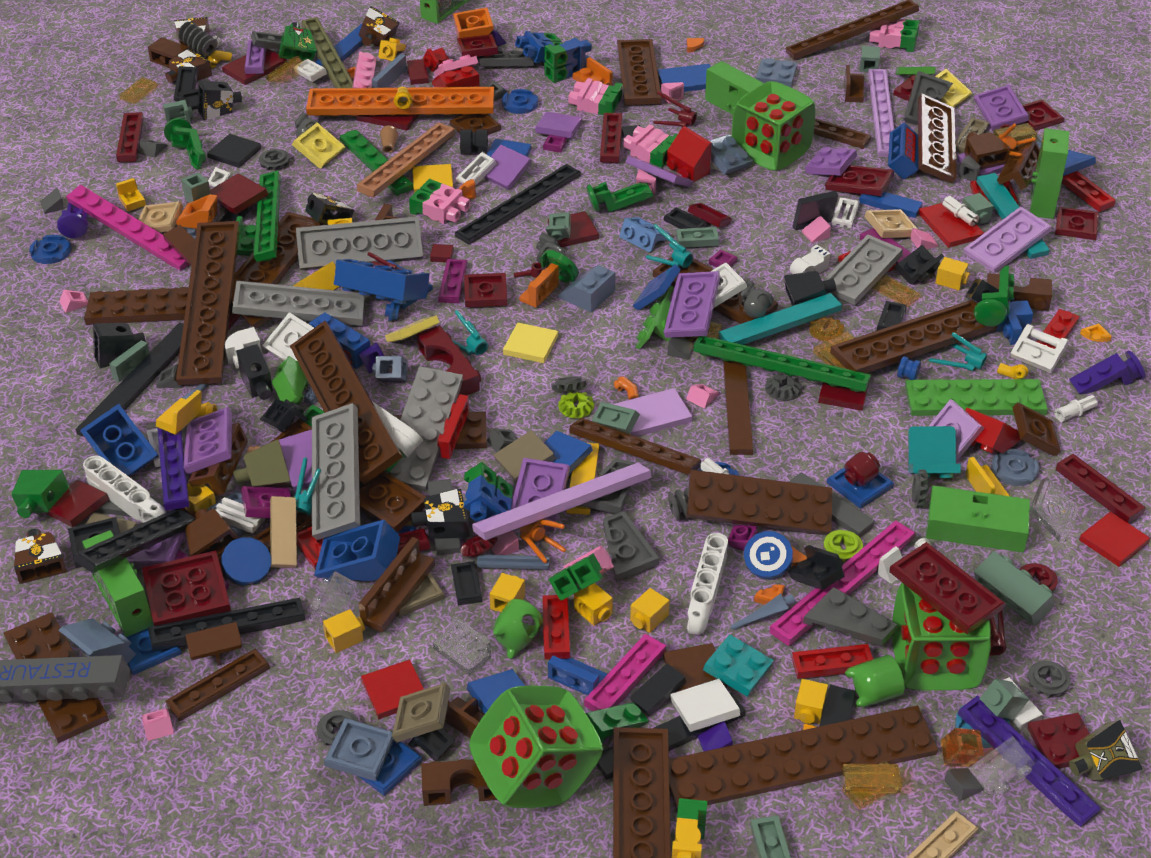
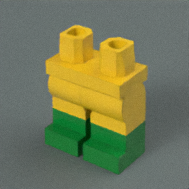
[672,798,707,858]

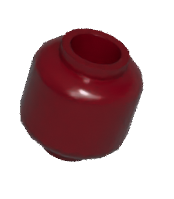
[844,452,880,487]

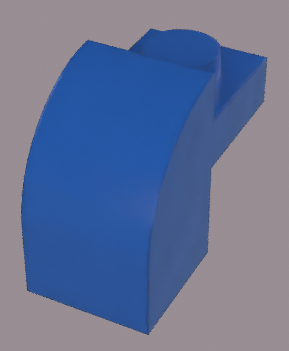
[996,301,1033,345]

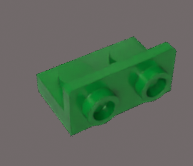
[236,216,256,256]

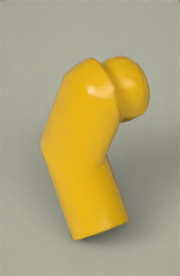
[207,50,232,68]
[997,363,1028,379]

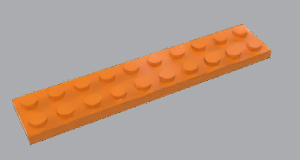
[306,87,494,116]

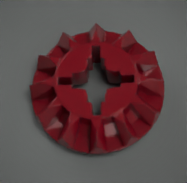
[460,535,498,557]
[1019,563,1058,591]

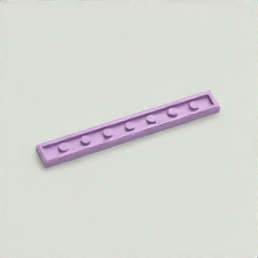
[868,69,894,157]
[472,463,652,541]

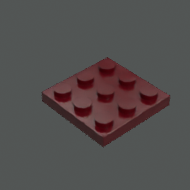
[142,551,231,626]

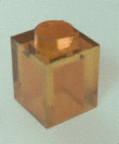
[941,728,984,767]

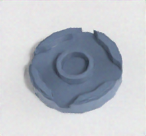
[991,449,1039,486]

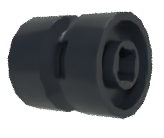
[460,129,488,154]

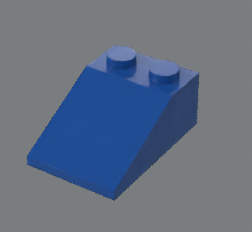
[80,404,159,477]
[314,520,400,581]

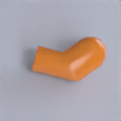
[614,376,639,400]

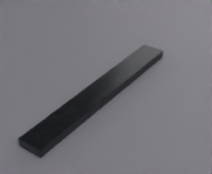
[455,164,581,245]
[75,322,184,437]

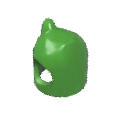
[493,599,543,659]
[845,655,905,707]

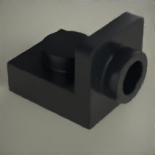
[964,278,999,303]
[408,728,455,761]

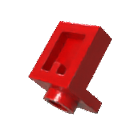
[423,47,449,72]

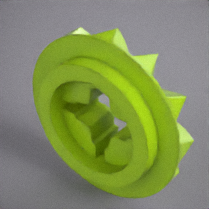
[558,390,594,418]
[823,530,863,562]

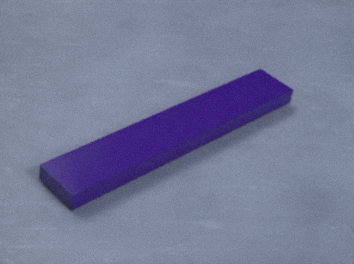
[157,427,190,511]
[958,695,1101,827]

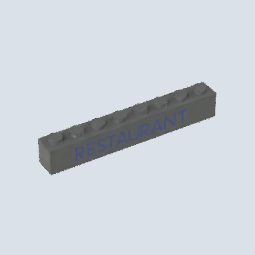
[0,655,130,703]

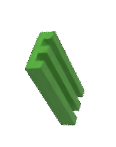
[896,66,936,75]

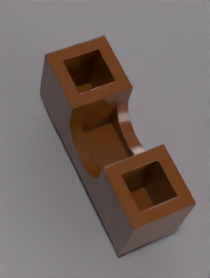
[986,273,1052,311]
[421,759,497,806]

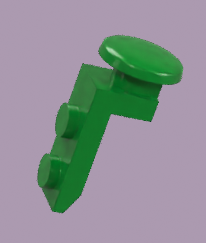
[164,118,206,170]
[586,182,653,212]
[974,266,1015,327]
[586,702,649,744]

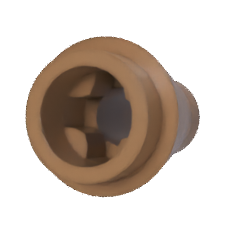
[380,125,399,153]

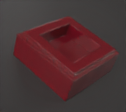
[430,244,454,263]

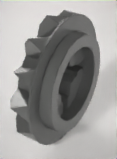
[259,149,290,170]
[765,373,801,400]
[551,376,587,392]
[912,469,928,508]
[1027,661,1071,697]
[317,710,359,745]

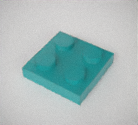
[703,634,774,697]

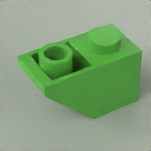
[272,356,309,405]

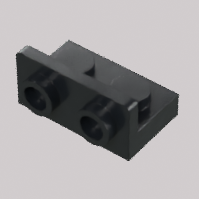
[894,245,945,285]
[260,398,308,433]
[789,545,845,590]

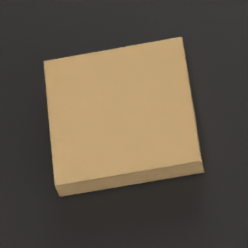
[138,201,183,233]
[865,209,917,238]

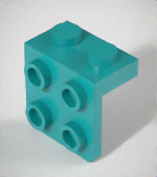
[908,426,961,478]

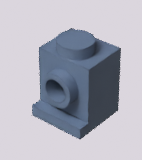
[373,356,408,382]

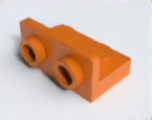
[573,57,613,86]
[519,263,559,308]

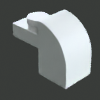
[225,327,262,369]

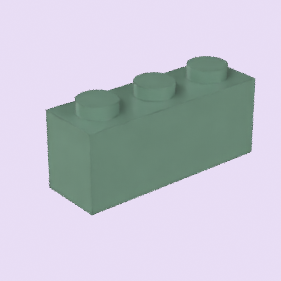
[974,551,1054,626]

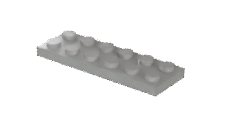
[296,216,423,270]
[232,281,364,326]
[384,366,463,491]
[312,403,360,540]

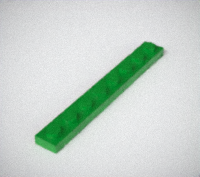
[254,170,281,262]
[693,336,871,392]

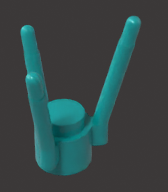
[646,224,694,268]
[452,310,488,356]
[929,332,988,372]
[295,457,321,515]

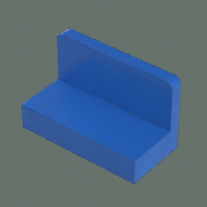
[548,656,607,695]

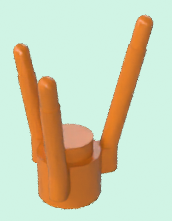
[999,123,1036,157]
[520,519,566,563]

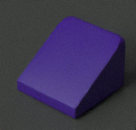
[490,29,506,47]
[359,342,384,374]
[698,721,733,752]

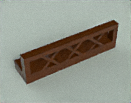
[997,141,1040,190]
[189,423,248,496]
[358,537,435,633]

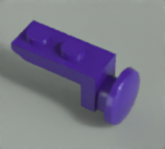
[57,202,89,239]
[1069,350,1146,395]

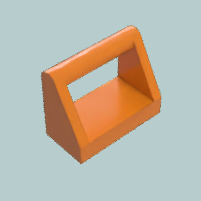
[176,194,217,229]

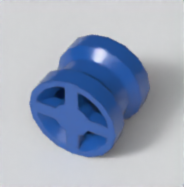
[897,356,921,380]

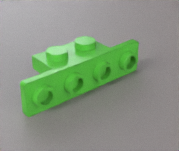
[635,285,674,350]

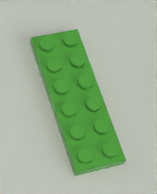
[905,379,1048,416]

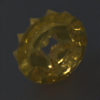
[809,316,844,341]

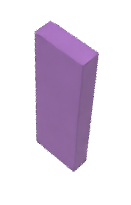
[244,40,266,74]

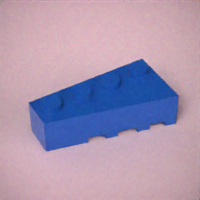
[334,259,430,304]

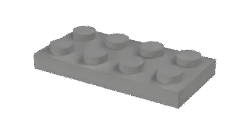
[823,235,903,305]

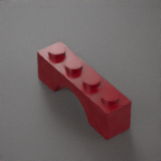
[416,325,481,399]

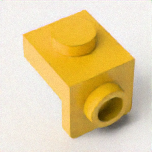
[378,38,406,61]
[116,178,146,212]

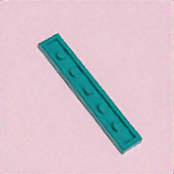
[976,173,1050,259]
[719,293,842,345]

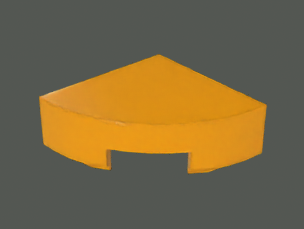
[1080,324,1112,342]

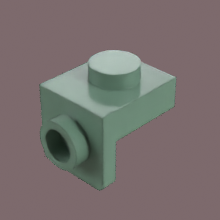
[163,100,193,124]
[546,213,571,240]

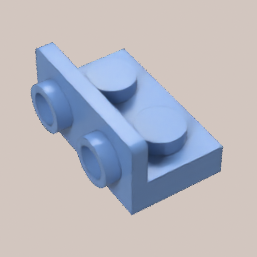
[619,217,669,252]

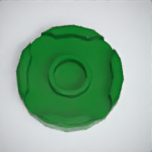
[540,250,579,283]

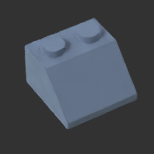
[557,265,615,312]
[58,618,136,664]

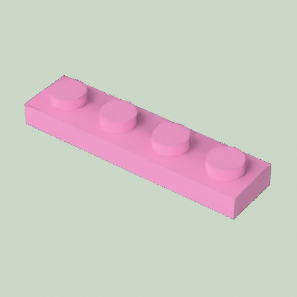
[352,52,377,88]

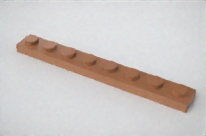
[357,122,455,198]

